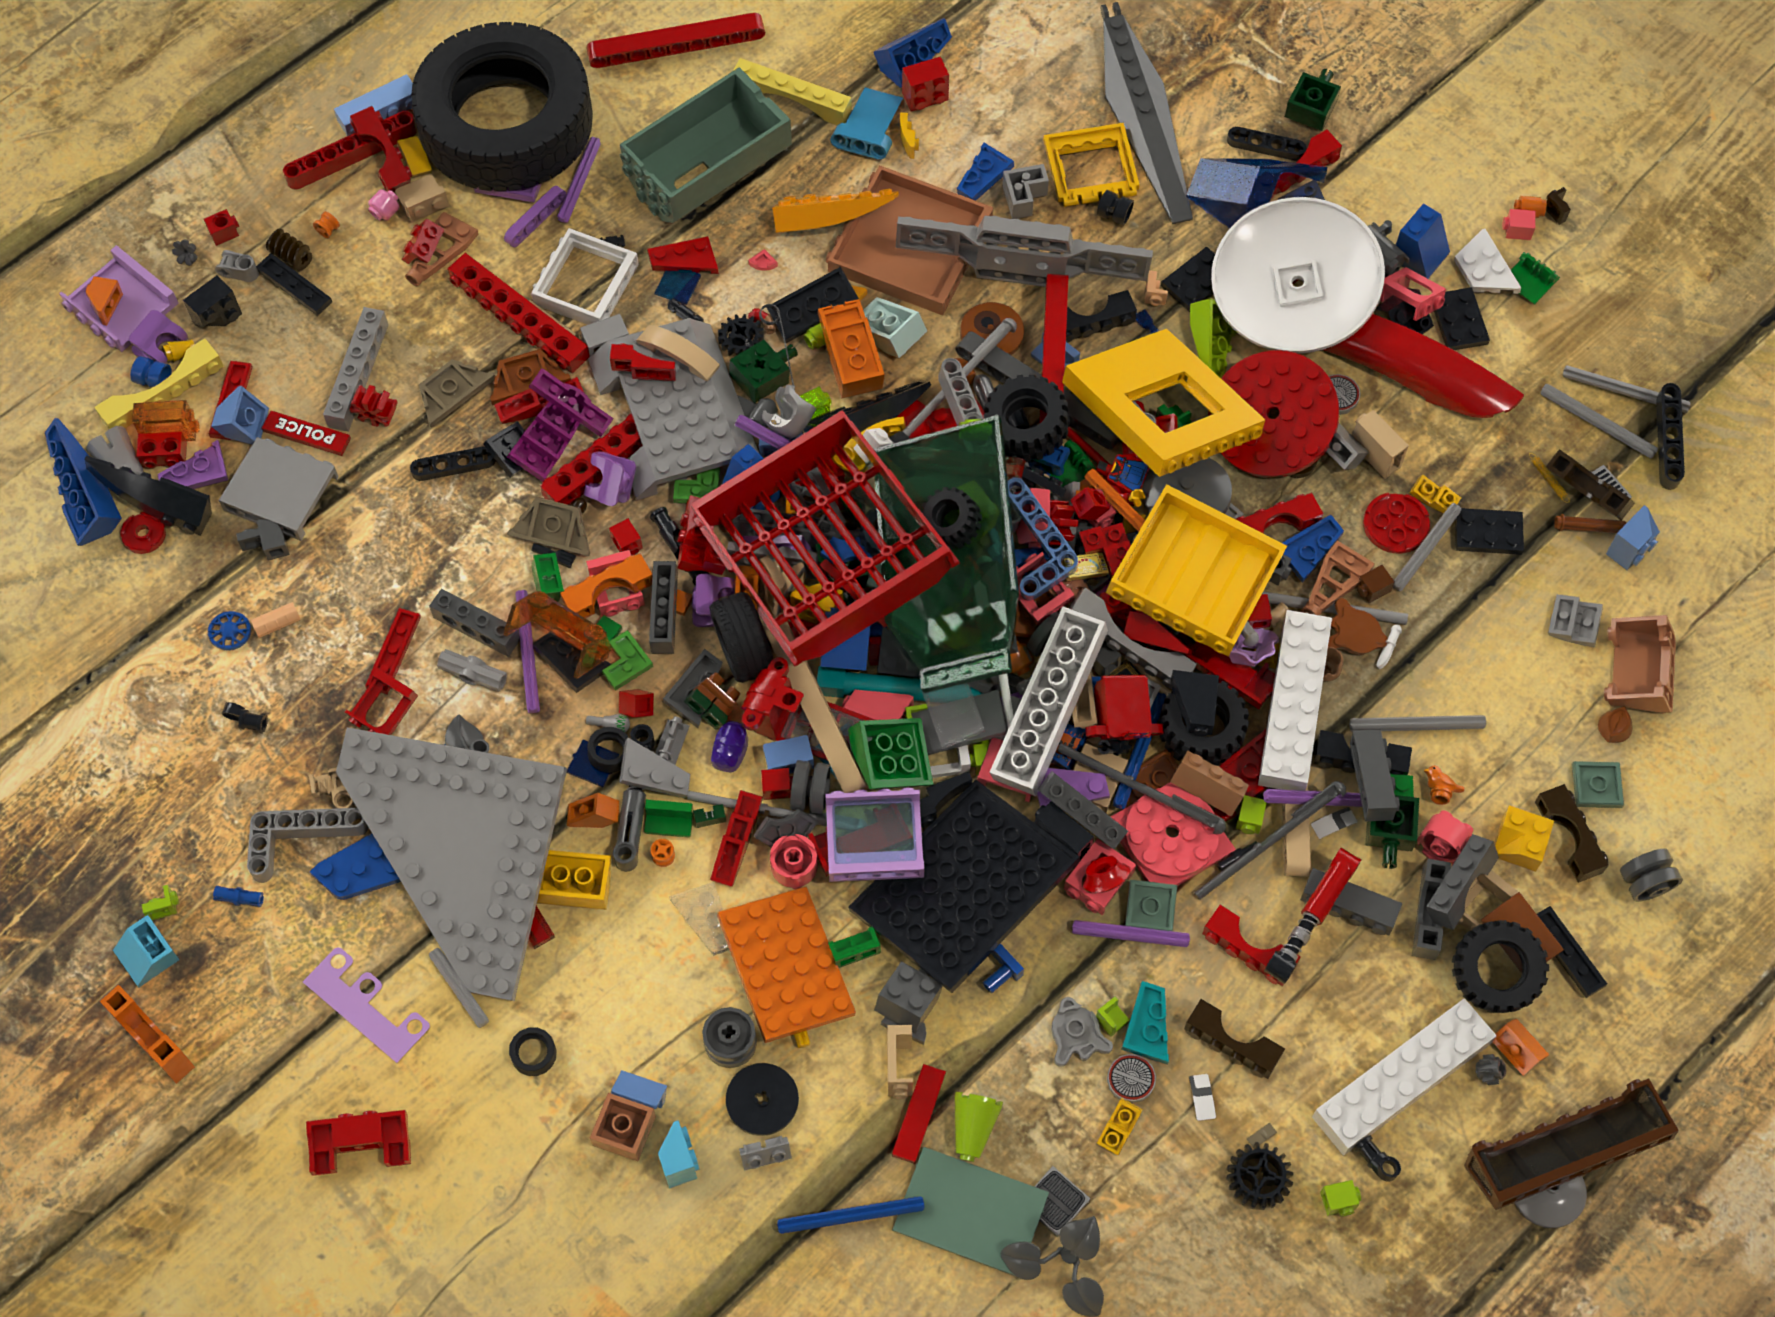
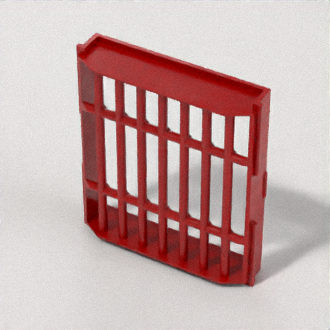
[690,410,960,667]

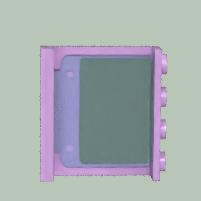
[826,788,924,882]

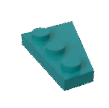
[1121,981,1169,1065]

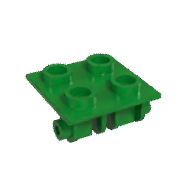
[1511,252,1560,305]
[1042,440,1097,487]

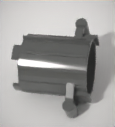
[1368,220,1410,277]

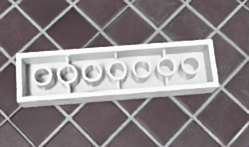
[990,607,1108,796]
[1258,610,1332,791]
[1312,998,1497,1156]

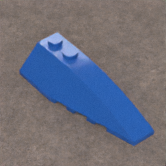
[45,418,122,546]

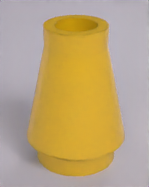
[162,339,195,363]

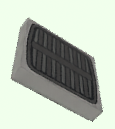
[1034,1166,1091,1237]

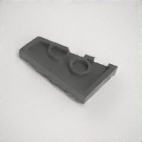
[662,649,723,728]

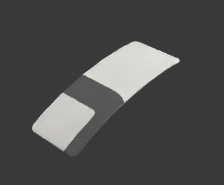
[1311,807,1357,839]
[1189,1074,1216,1121]

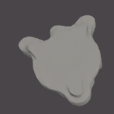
[1051,997,1113,1067]

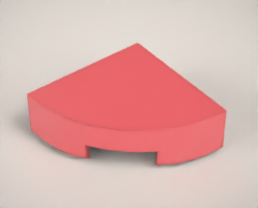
[748,249,778,271]

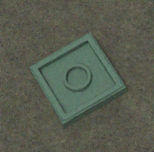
[1572,761,1624,808]
[1125,880,1177,931]

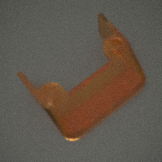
[503,591,611,679]

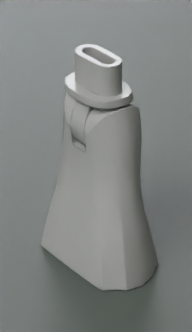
[86,426,144,475]

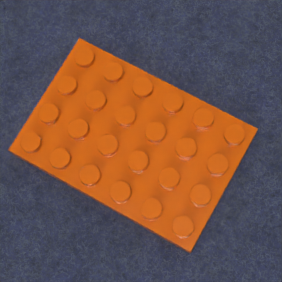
[717,886,856,1043]

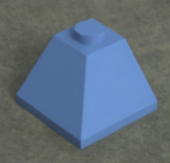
[211,386,269,445]

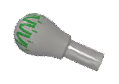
[586,714,630,732]

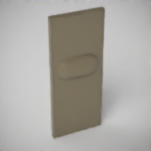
[1247,1123,1277,1147]

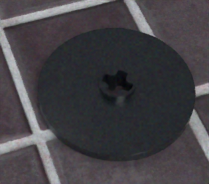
[726,1063,799,1136]

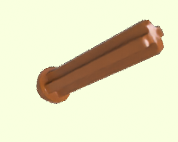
[1554,514,1626,533]

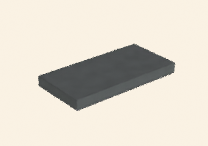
[911,690,1008,755]

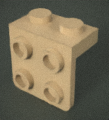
[395,175,449,222]

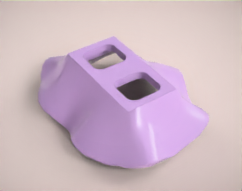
[1229,628,1279,667]

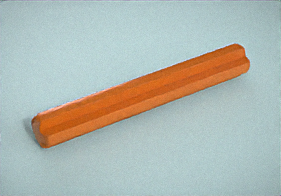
[1085,469,1145,532]

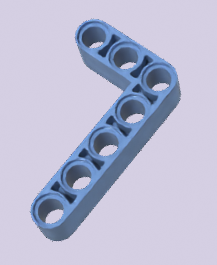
[1006,478,1078,600]

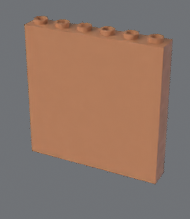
[826,165,994,315]

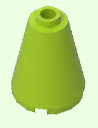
[954,1092,1003,1162]

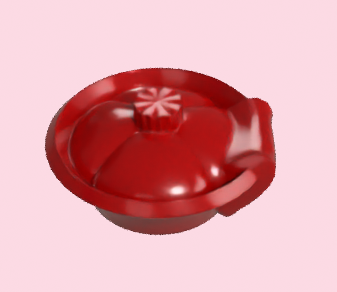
[1083,855,1130,893]

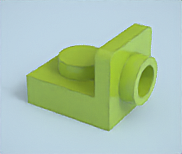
[141,885,179,920]

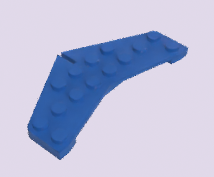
[309,744,446,900]

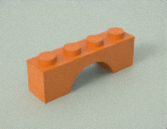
[560,553,653,623]

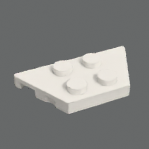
[1454,229,1521,294]

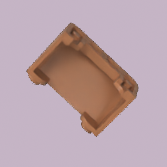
[1604,615,1676,713]

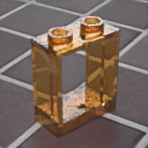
[132,400,200,441]

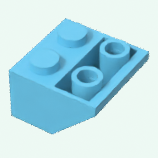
[113,915,179,988]
[658,1120,700,1189]

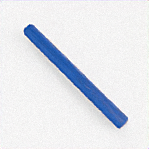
[1113,692,1166,809]
[777,1196,925,1234]

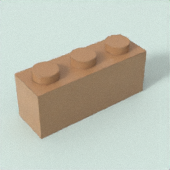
[1170,751,1249,816]

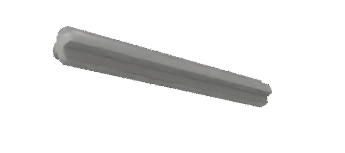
[1393,503,1461,591]

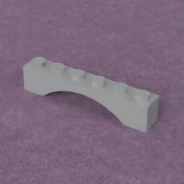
[1069,588,1197,689]

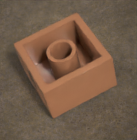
[590,1093,656,1162]

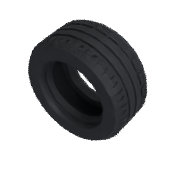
[709,592,773,683]

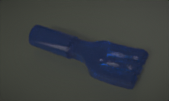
[1136,309,1160,334]

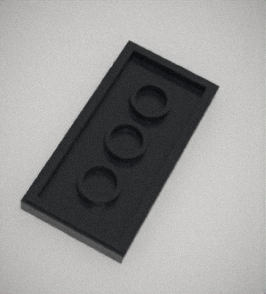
[766,267,859,343]

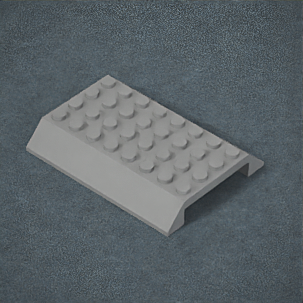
[588,318,759,500]

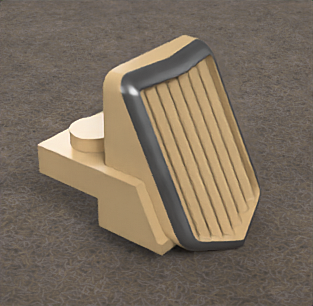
[760,555,807,616]

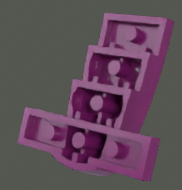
[507,368,614,482]

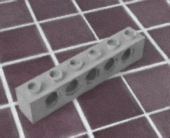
[323,307,389,432]

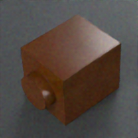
[1357,565,1395,603]

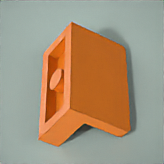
[1493,1018,1549,1076]

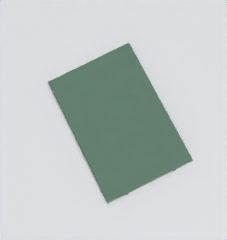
[892,1147,1049,1276]

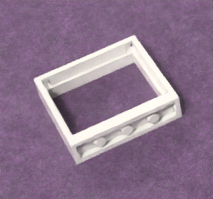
[531,228,639,325]

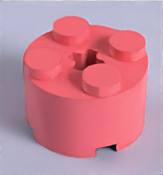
[1417,810,1474,866]
[770,834,818,889]

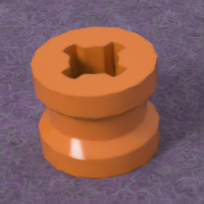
[313,211,340,238]
[651,839,675,867]

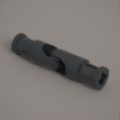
[650,507,710,586]

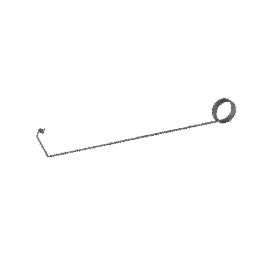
[759,304,806,504]

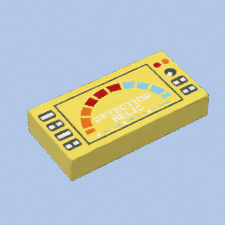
[1061,552,1109,581]

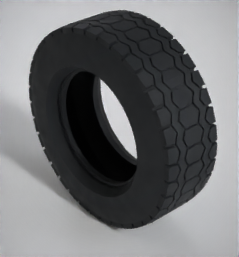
[411,22,593,191]

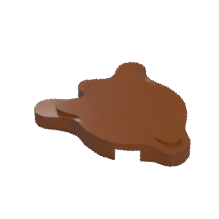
[1328,598,1388,655]

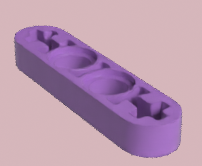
[504,186,566,247]

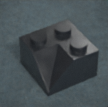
[183,275,242,327]

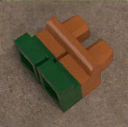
[683,672,740,729]

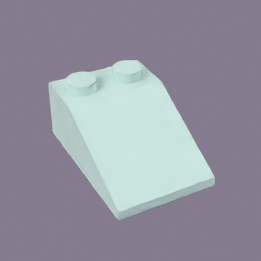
[863,297,927,358]

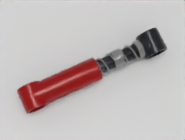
[1264,848,1362,984]

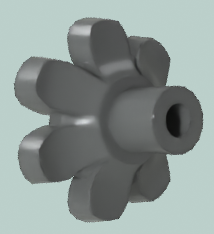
[172,239,198,266]

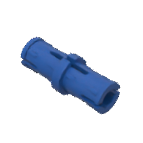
[213,886,264,907]

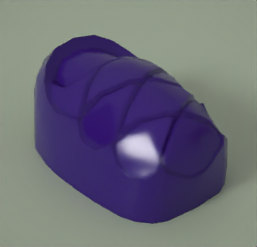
[711,721,748,773]

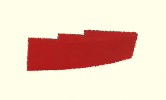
[494,377,585,424]
[710,790,764,887]

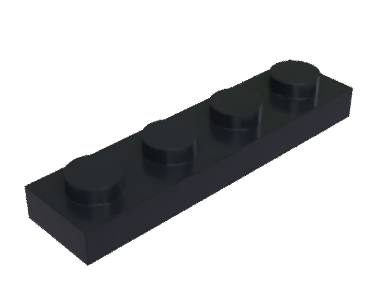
[256,253,332,316]
[1537,906,1608,998]

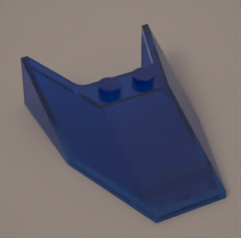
[1186,158,1328,229]

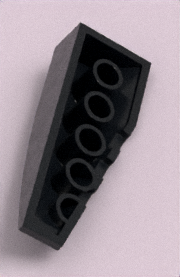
[803,380,931,439]
[84,456,212,536]

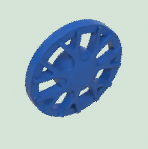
[208,611,251,650]

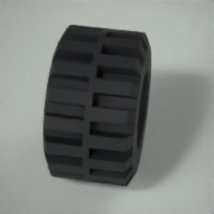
[921,487,982,549]

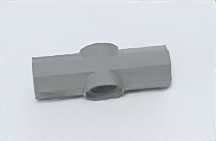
[437,649,507,692]

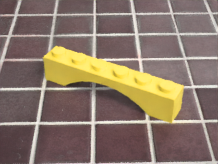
[733,58,852,125]
[94,339,224,429]

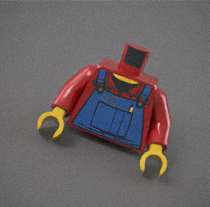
[1096,453,1150,507]

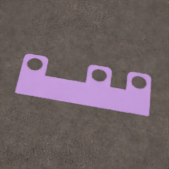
[303,948,430,1063]

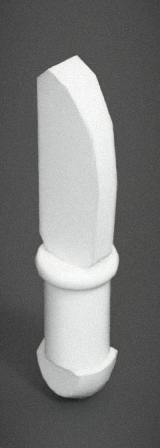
[1376,625,1402,669]

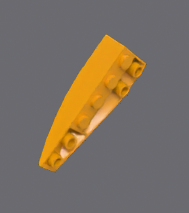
[772,189,899,233]

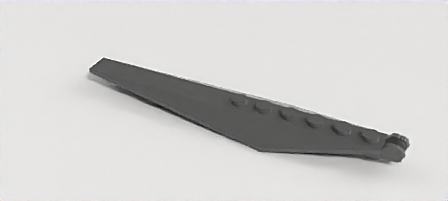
[1100,2,1193,224]

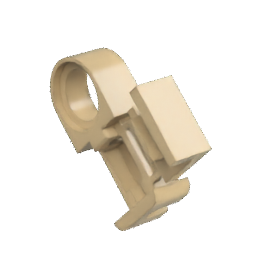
[309,767,355,809]

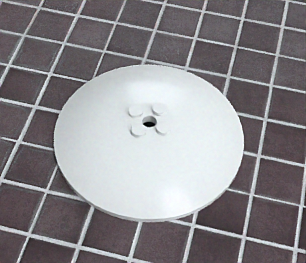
[1212,197,1385,353]

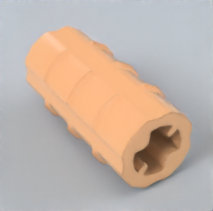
[251,602,301,638]

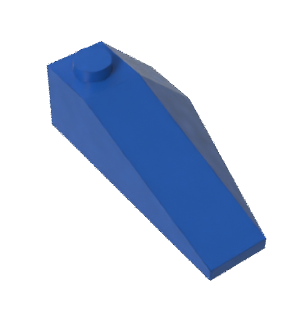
[873,18,952,88]

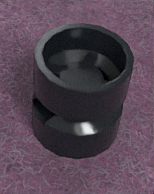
[1097,190,1134,226]

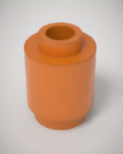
[1514,196,1546,218]

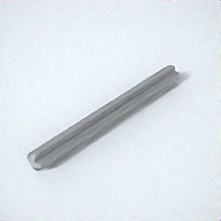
[1563,365,1690,413]
[1540,384,1658,458]
[1349,715,1486,732]

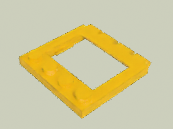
[1043,123,1140,207]

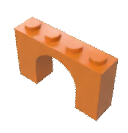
[100,984,195,1084]

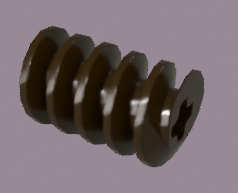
[266,228,312,271]

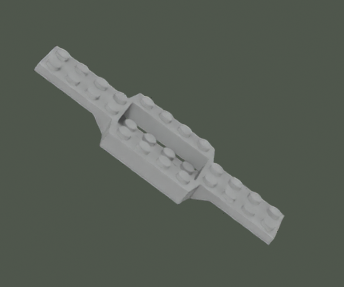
[896,216,1153,287]

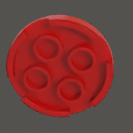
[1363,492,1430,554]

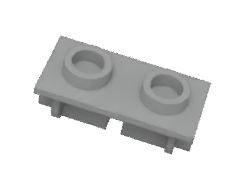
[655,716,690,765]
[739,1135,792,1171]

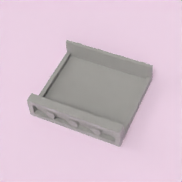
[219,437,338,541]

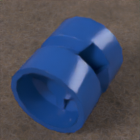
[130,356,172,388]

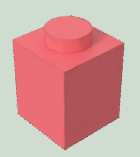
[1502,209,1535,240]

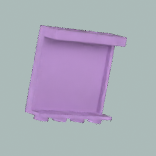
[59,245,179,352]

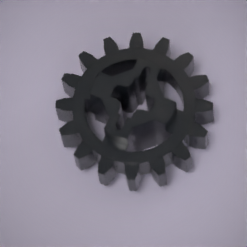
[718,314,764,356]

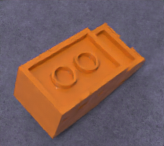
[818,299,885,398]

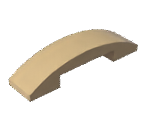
[637,325,720,382]

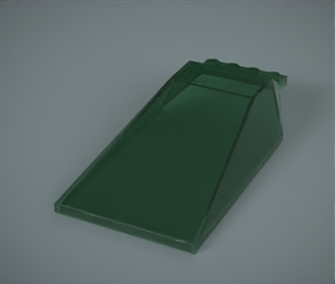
[874,415,1019,694]

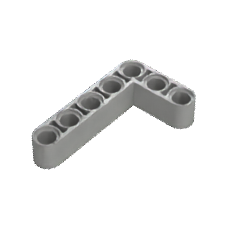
[247,808,369,883]

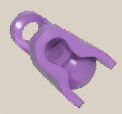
[129,310,188,364]
[584,452,636,506]
[692,574,736,627]

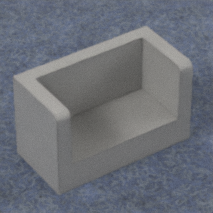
[580,314,629,356]

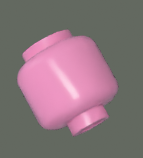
[368,189,399,221]

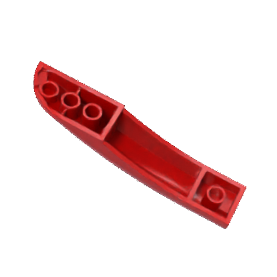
[1323,314,1524,418]

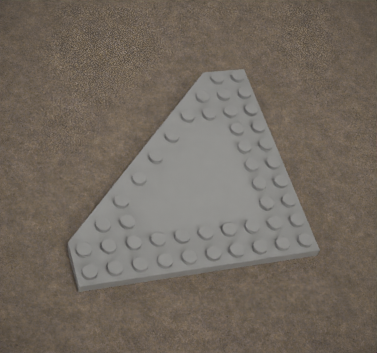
[336,727,567,1001]

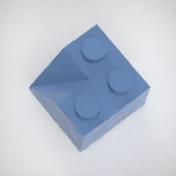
[1606,505,1660,570]

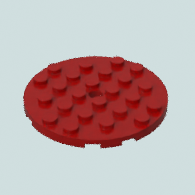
[1208,350,1340,478]

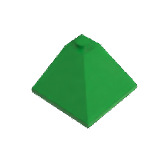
[848,718,933,790]

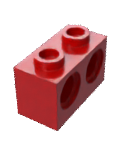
[137,431,187,468]

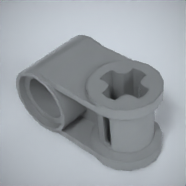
[215,250,259,282]

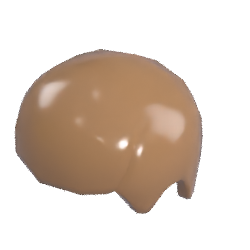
[1323,647,1343,682]

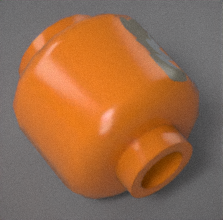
[1004,641,1034,676]

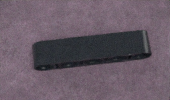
[1656,383,1685,490]

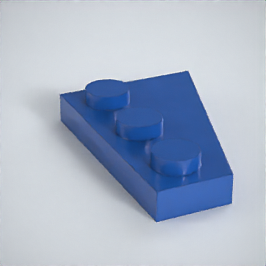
[957,142,1015,201]
[1282,515,1344,583]

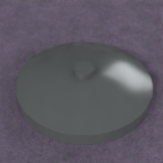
[1143,458,1232,514]

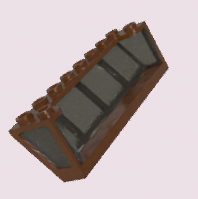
[1464,1078,1679,1210]

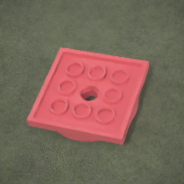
[1111,782,1236,886]

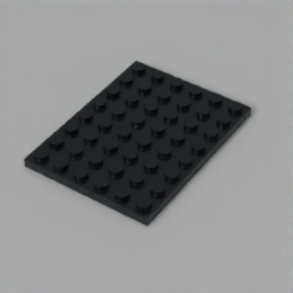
[848,780,1080,993]

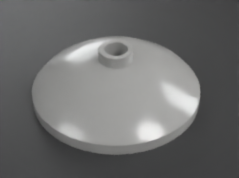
[1511,1154,1587,1228]

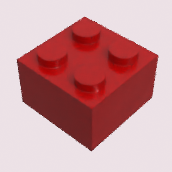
[902,56,949,112]

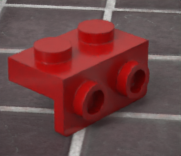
[402,218,444,264]

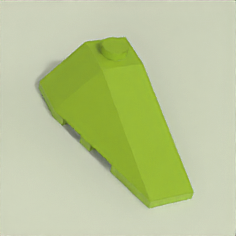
[1190,298,1236,378]

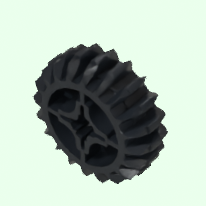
[1226,1142,1294,1210]

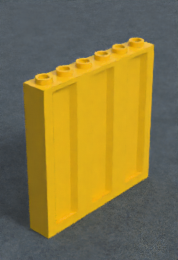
[1106,484,1287,657]

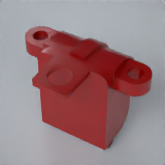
[741,657,804,740]
[1085,675,1164,741]

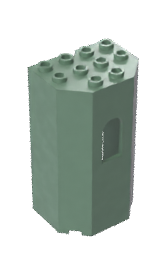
[620,67,792,223]

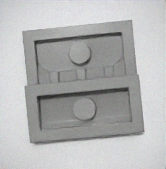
[1548,594,1603,647]

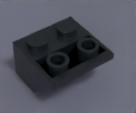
[1374,288,1434,334]

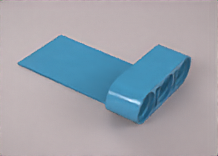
[830,88,903,160]

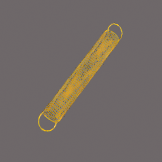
[1529,453,1570,503]

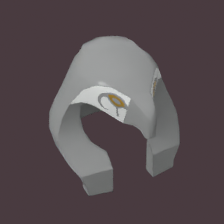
[762,385,816,439]

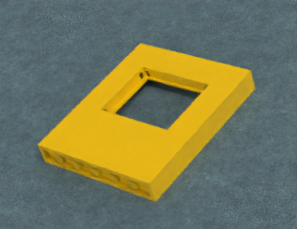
[1062,328,1265,477]

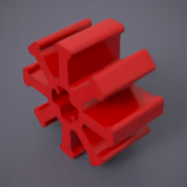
[349,385,398,427]
[1048,500,1078,546]

